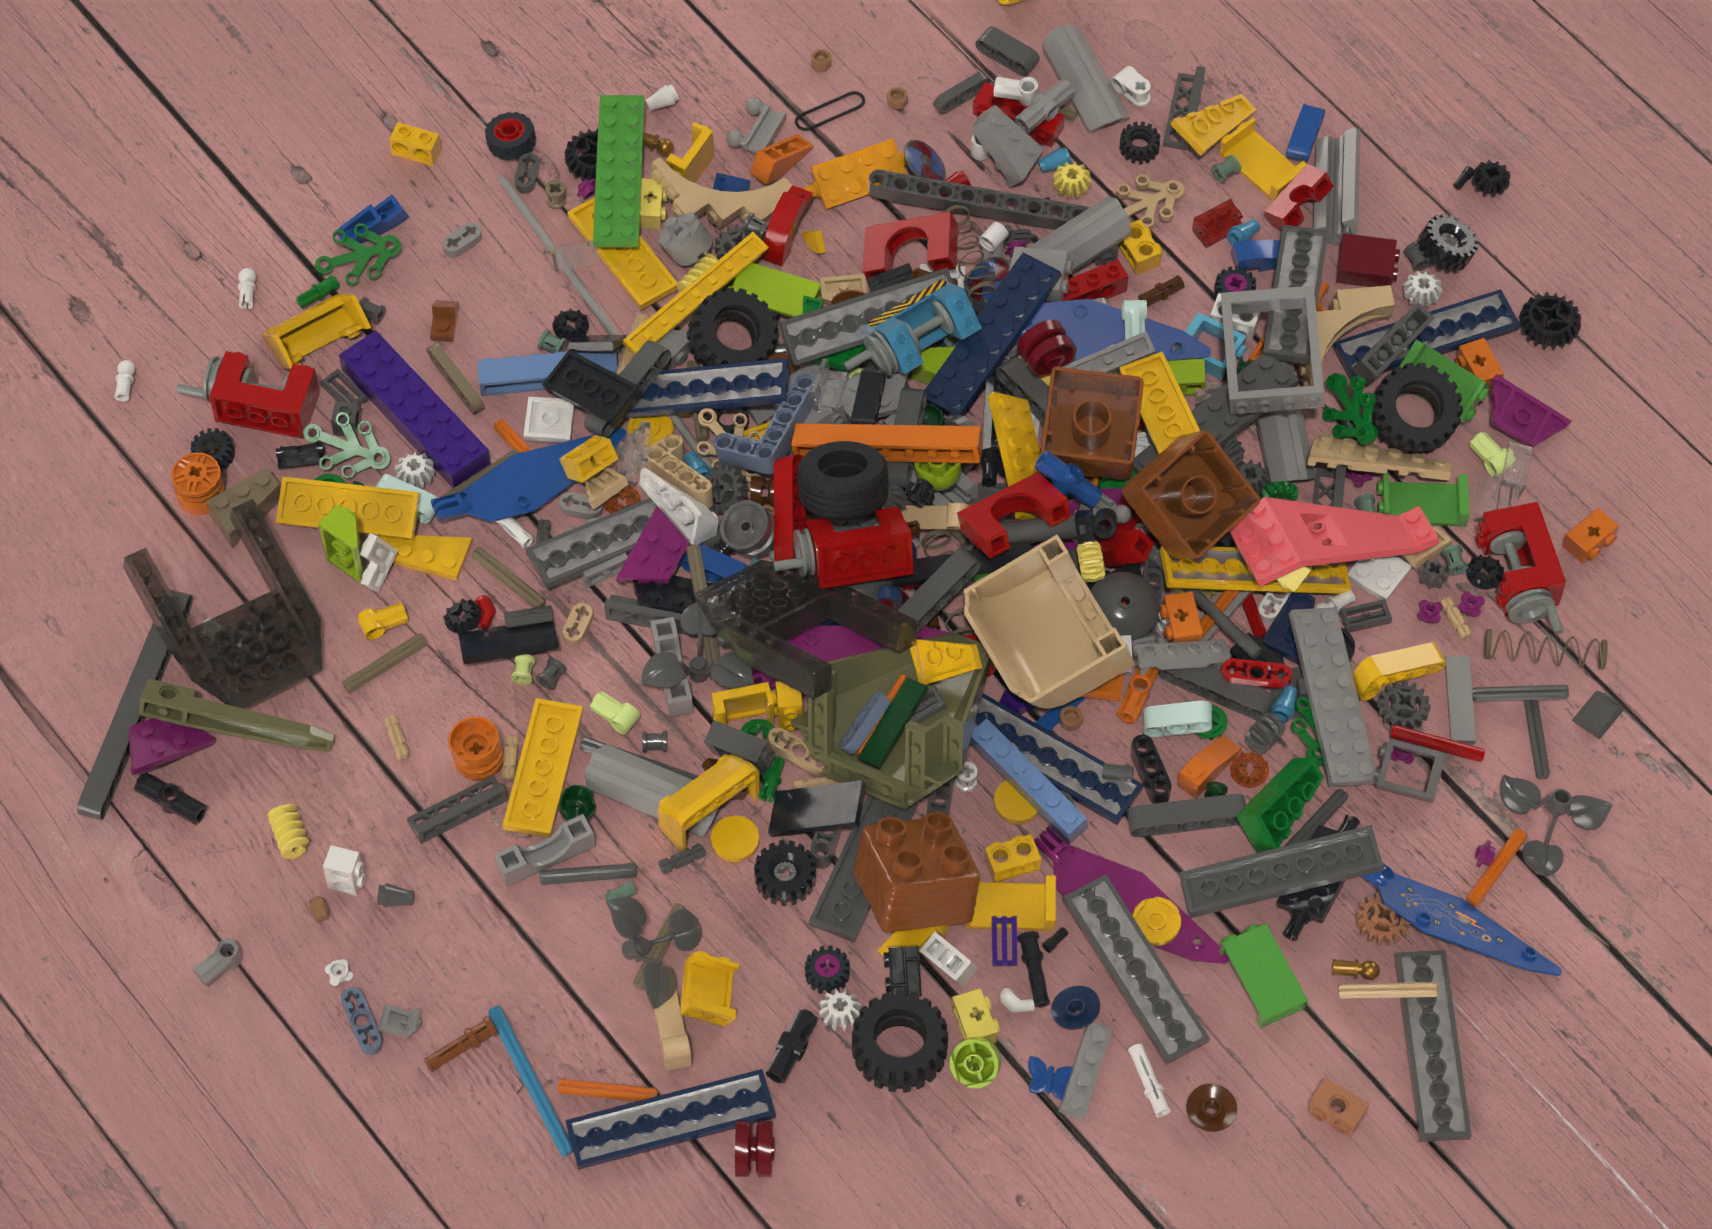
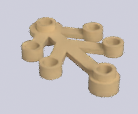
[1116,174,1184,230]
[697,408,762,483]

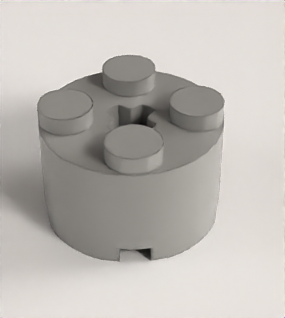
[659,212,712,266]

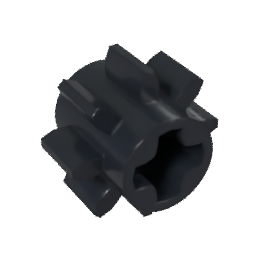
[905,479,935,508]

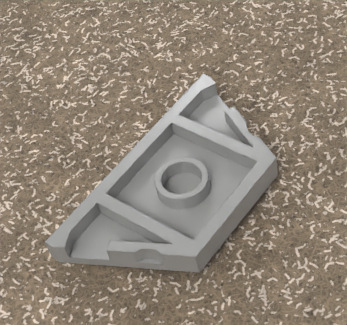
[822,371,910,421]

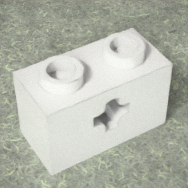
[919,932,979,987]

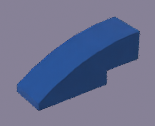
[335,194,410,248]
[1231,240,1281,272]

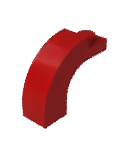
[761,185,813,266]

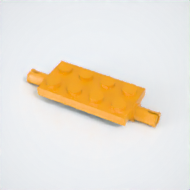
[802,138,907,210]

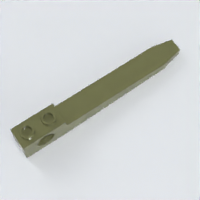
[138,678,334,751]

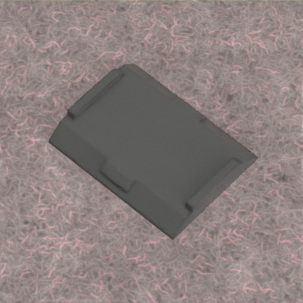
[1571,691,1624,740]

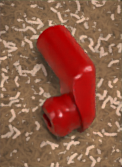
[475,595,496,629]

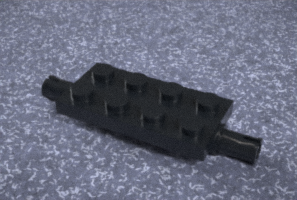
[981,370,1008,487]
[1277,815,1360,941]

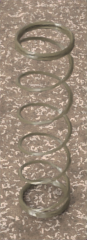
[944,205,996,303]
[921,530,975,635]
[1484,628,1608,670]

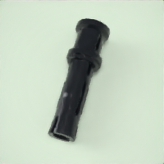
[1017,931,1050,1008]

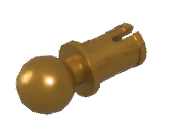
[643,131,674,156]
[1332,959,1380,980]

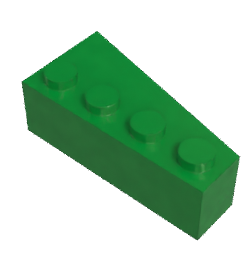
[1236,757,1324,853]

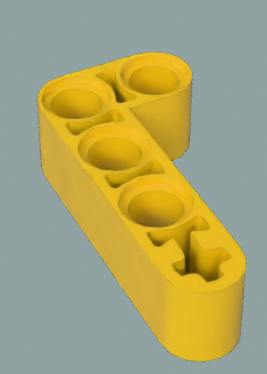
[1353,642,1447,701]

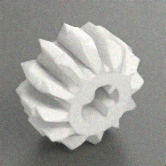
[1403,270,1442,309]
[395,451,435,490]
[819,988,861,1032]

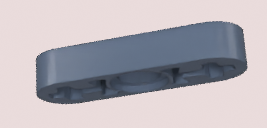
[839,691,890,755]
[341,987,383,1055]

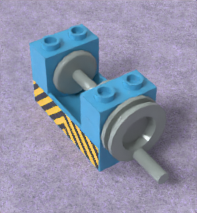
[844,279,982,377]

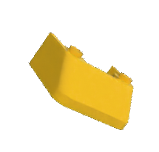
[261,293,371,370]
[658,754,760,852]

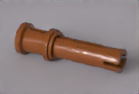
[424,1016,498,1072]

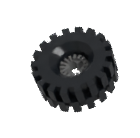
[1418,214,1479,272]
[754,840,816,906]

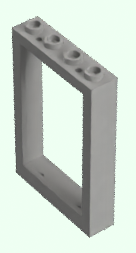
[1221,285,1325,415]

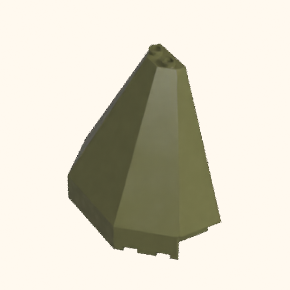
[790,633,991,809]

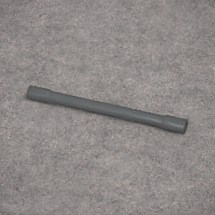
[1147,545,1263,659]

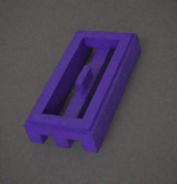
[992,916,1017,966]

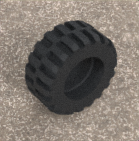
[687,288,779,366]
[1372,362,1463,454]
[852,991,948,1093]

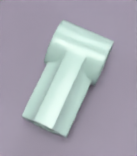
[1122,300,1147,340]

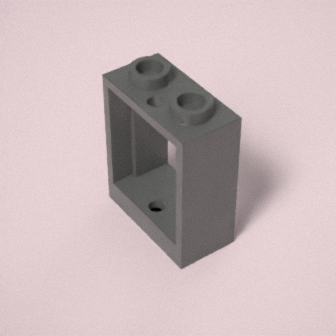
[704,720,776,774]
[1373,738,1446,804]

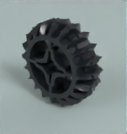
[564,127,598,182]
[1519,292,1581,351]

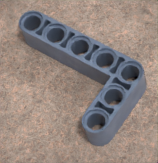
[713,373,819,474]

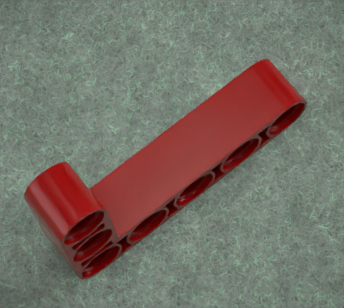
[774,454,806,570]

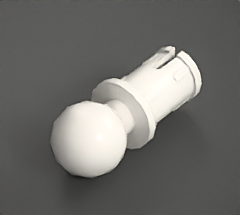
[238,268,257,309]
[114,360,136,402]
[1314,591,1355,613]

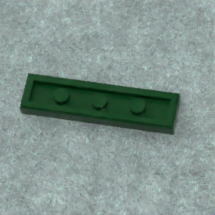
[857,677,929,770]

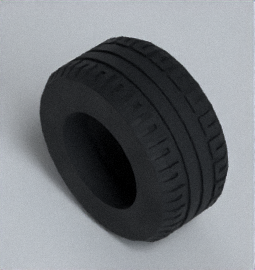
[798,441,888,521]

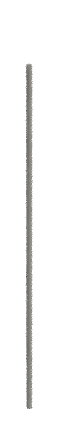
[498,175,816,609]

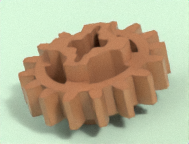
[1356,892,1410,945]

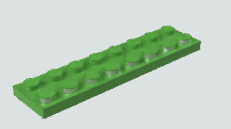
[593,95,645,247]

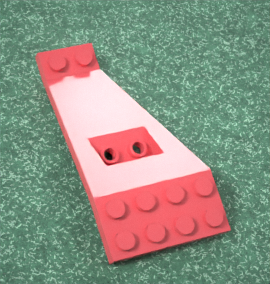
[1229,497,1440,587]

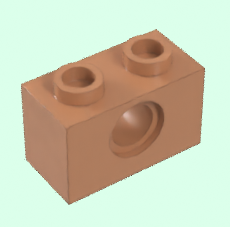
[1308,1078,1370,1137]

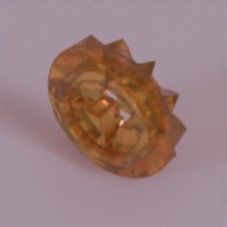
[603,485,641,514]
[1230,751,1269,788]

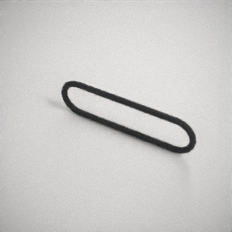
[795,91,865,131]

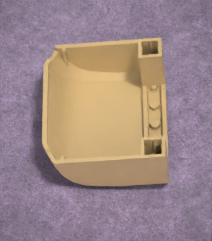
[964,535,1136,708]

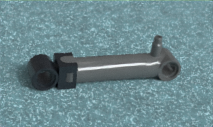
[999,508,1118,545]

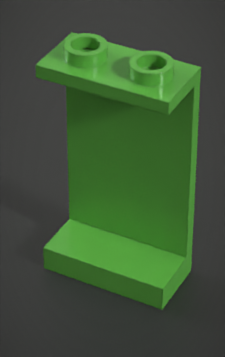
[1399,340,1490,424]
[1377,472,1470,527]
[1219,923,1308,1029]

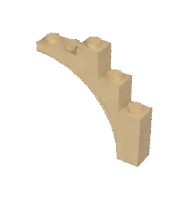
[650,157,792,229]
[1291,285,1395,387]

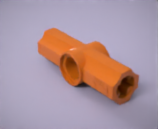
[1117,666,1160,724]

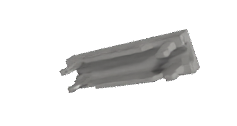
[1133,639,1231,675]

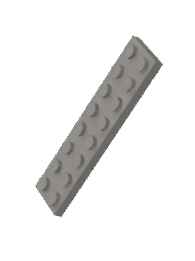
[1289,607,1376,787]

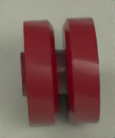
[1017,319,1077,378]
[735,1121,775,1177]

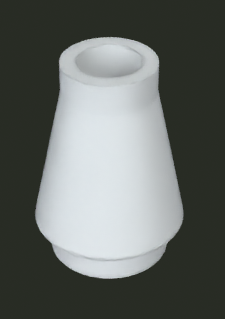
[645,84,679,112]

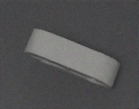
[443,223,482,258]
[559,492,603,520]

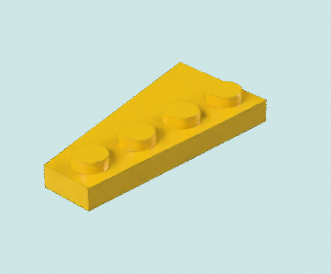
[1170,94,1257,156]
[378,535,473,581]

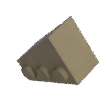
[206,467,280,549]

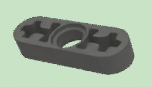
[933,71,991,114]

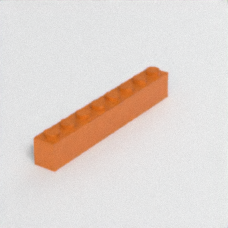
[791,423,984,463]

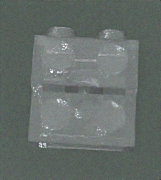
[615,421,651,487]

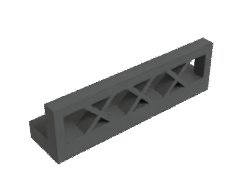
[1163,66,1206,151]
[1313,465,1346,545]
[604,595,698,637]
[407,775,508,844]

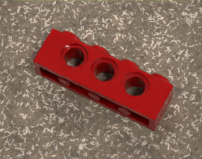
[973,82,1065,147]
[1043,259,1129,303]

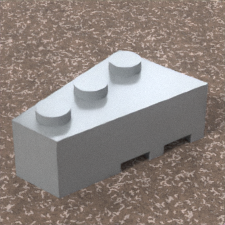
[971,105,1043,188]

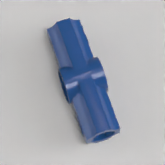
[1034,451,1103,508]

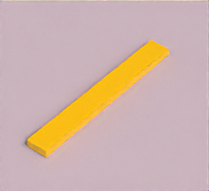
[622,232,769,356]

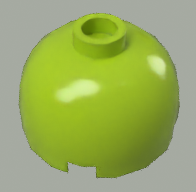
[914,462,962,491]
[949,1037,1001,1088]

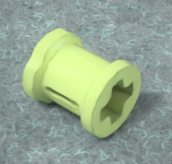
[511,654,536,685]

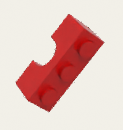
[1264,164,1334,230]

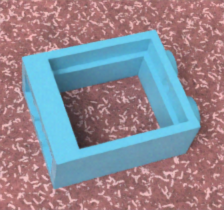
[1175,312,1247,381]

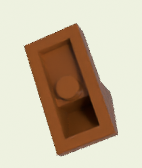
[430,300,459,342]

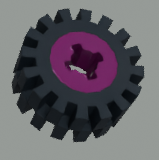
[1214,266,1256,298]
[805,945,850,994]

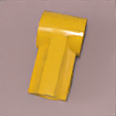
[357,602,409,640]

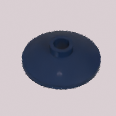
[1051,986,1101,1030]

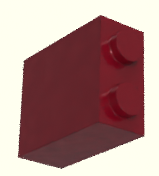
[1336,233,1400,287]

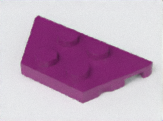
[1491,374,1572,449]
[616,507,690,584]
[128,718,215,775]

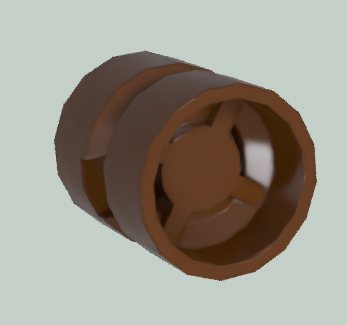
[750,476,774,507]

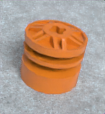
[171,453,225,515]
[448,716,504,781]

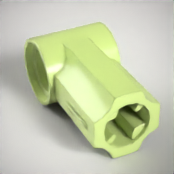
[1469,432,1515,478]
[590,691,641,735]

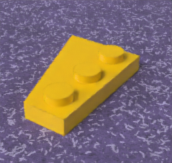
[908,639,982,685]

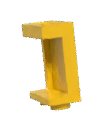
[666,122,714,183]
[711,682,778,725]
[680,951,740,1027]

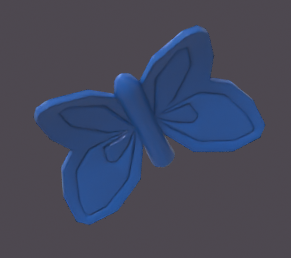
[1028,1056,1072,1101]

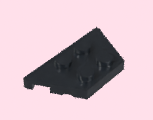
[632,575,719,614]

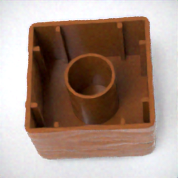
[1041,366,1144,480]
[1122,430,1260,559]
[853,811,980,932]

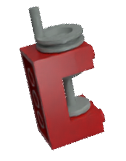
[176,351,320,439]
[1475,502,1566,635]
[773,506,914,589]

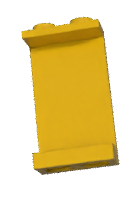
[1219,117,1307,201]
[965,875,1056,931]

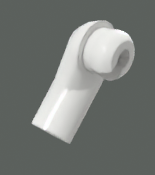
[999,988,1034,1013]

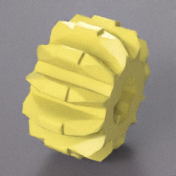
[1053,161,1091,199]
[1077,541,1105,582]

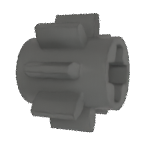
[1418,559,1449,589]

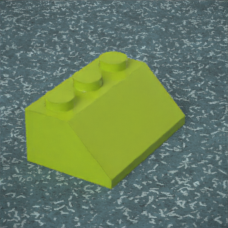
[318,504,364,585]

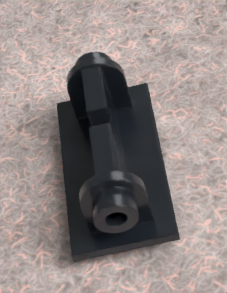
[276,442,325,469]

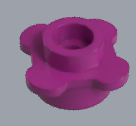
[576,178,596,199]
[1004,240,1028,258]
[1345,469,1374,487]
[1458,592,1485,617]
[1417,599,1443,624]
[1391,739,1415,764]
[1475,840,1496,867]

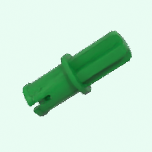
[296,275,340,308]
[759,756,785,802]

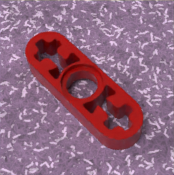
[1222,658,1292,688]

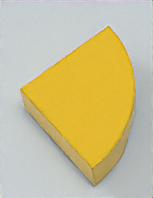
[802,230,826,254]

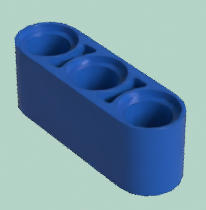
[1286,104,1325,163]
[681,544,752,589]

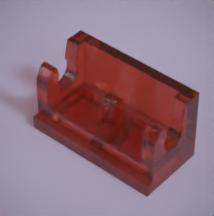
[1192,199,1243,248]

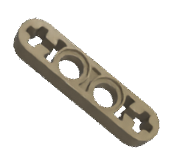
[426,343,484,414]

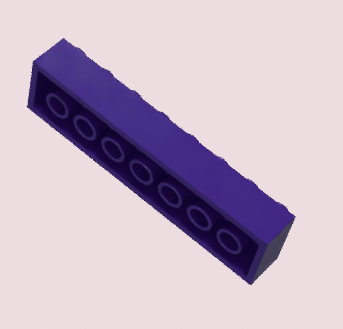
[339,330,491,489]

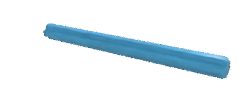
[488,1005,573,1157]

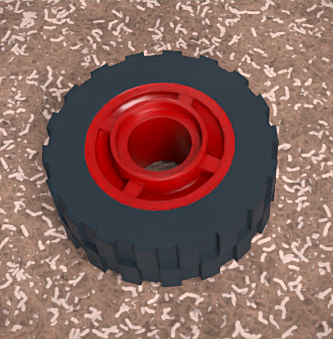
[485,112,536,160]

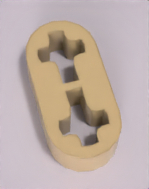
[562,603,593,647]

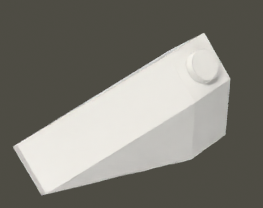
[639,468,719,545]

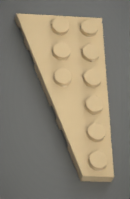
[1307,433,1453,480]

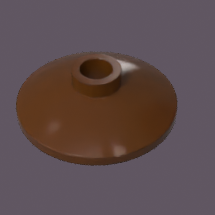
[1186,1084,1237,1132]

